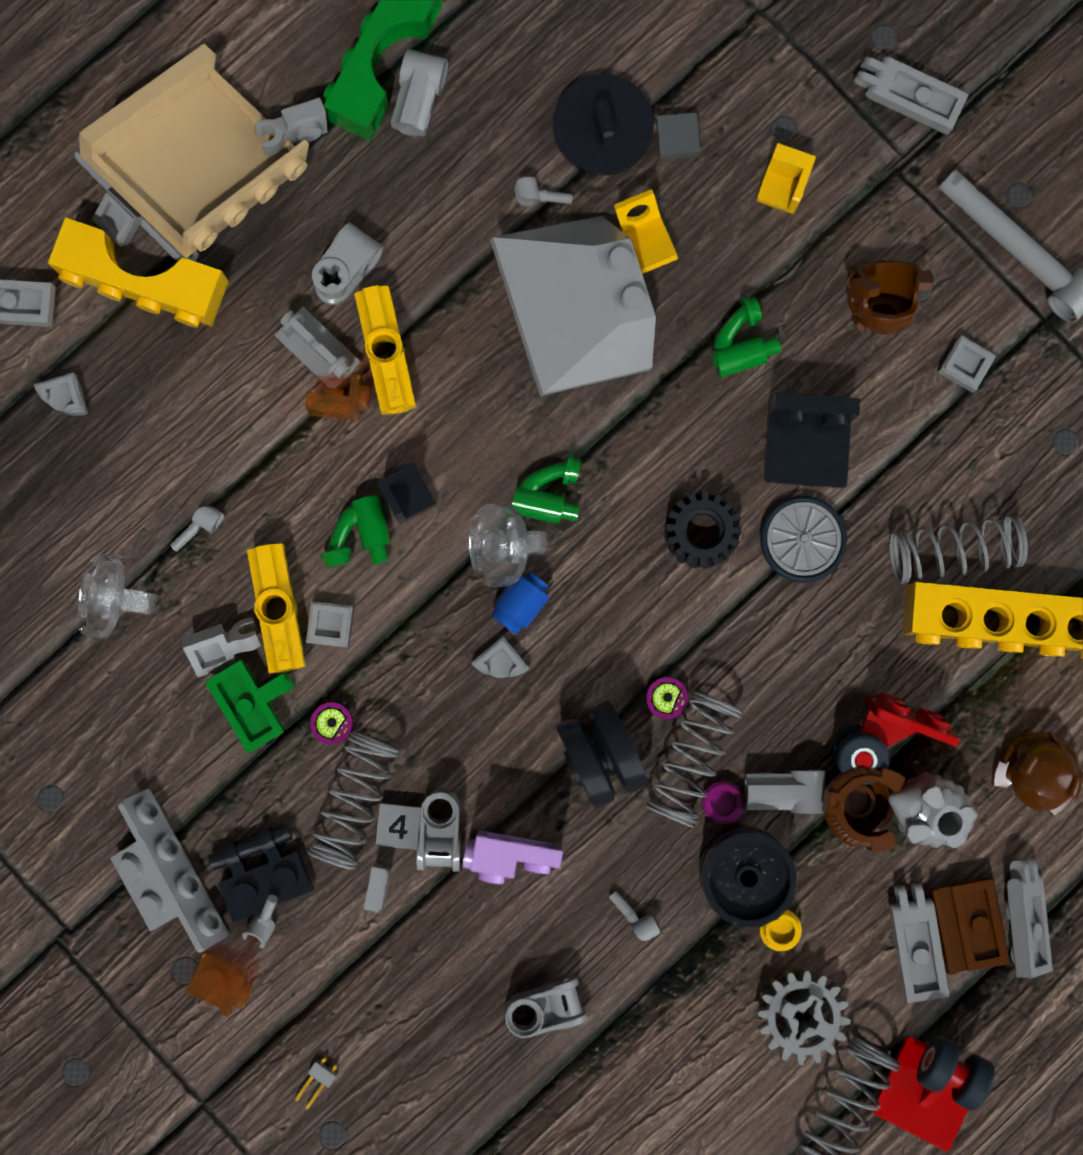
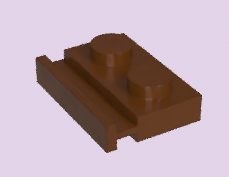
[929,878,1010,975]

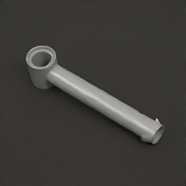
[939,170,1083,323]

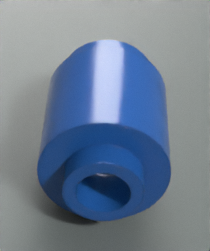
[491,571,550,635]

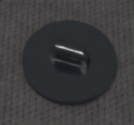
[553,74,654,176]

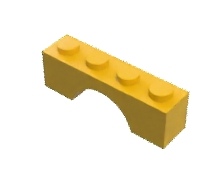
[48,217,229,328]

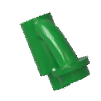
[711,296,781,378]
[511,454,581,524]
[320,495,391,568]

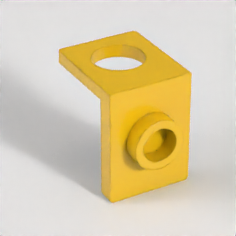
[614,189,678,274]

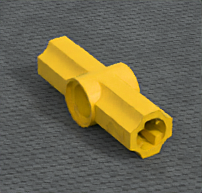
[354,285,416,415]
[247,543,306,674]

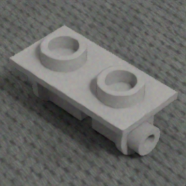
[274,307,361,392]

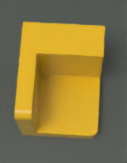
[757,143,816,214]

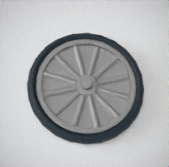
[760,496,847,583]

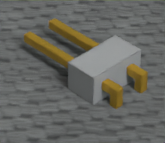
[295,1056,338,1109]

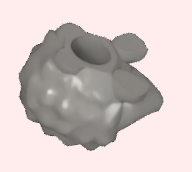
[888,771,978,848]

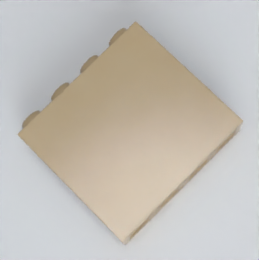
[79,44,309,258]

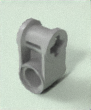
[312,223,384,305]
[417,789,461,872]
[504,976,589,1038]

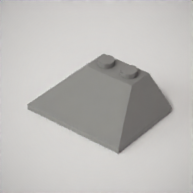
[490,216,656,396]

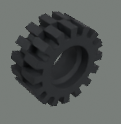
[664,491,742,569]

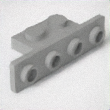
[110,789,229,953]

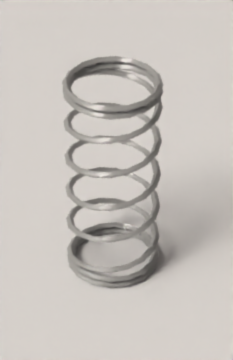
[889,514,1028,584]
[645,691,743,828]
[306,732,401,870]
[795,1037,902,1155]

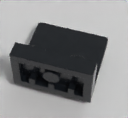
[764,392,860,489]

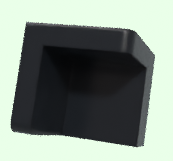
[377,463,436,525]

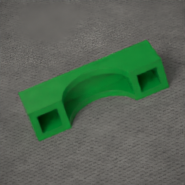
[322,0,445,142]

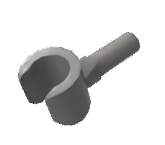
[514,177,573,207]
[170,507,225,552]
[609,891,660,941]
[242,895,278,948]

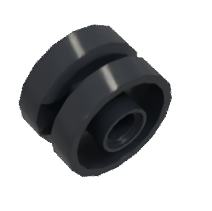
[555,700,649,810]
[699,825,797,927]

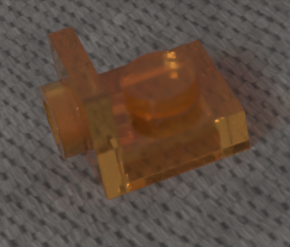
[305,373,370,421]
[186,951,254,1017]

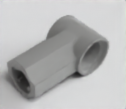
[390,49,448,137]
[744,770,828,814]

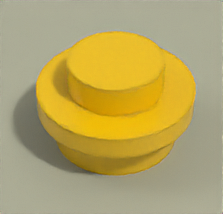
[759,909,802,951]

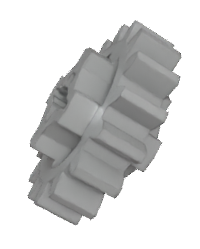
[755,968,851,1065]

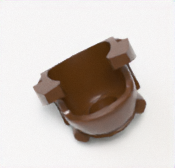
[846,260,934,335]
[991,732,1083,815]
[822,766,906,852]

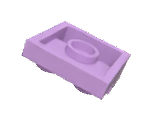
[463,830,563,884]

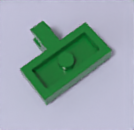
[205,659,296,754]

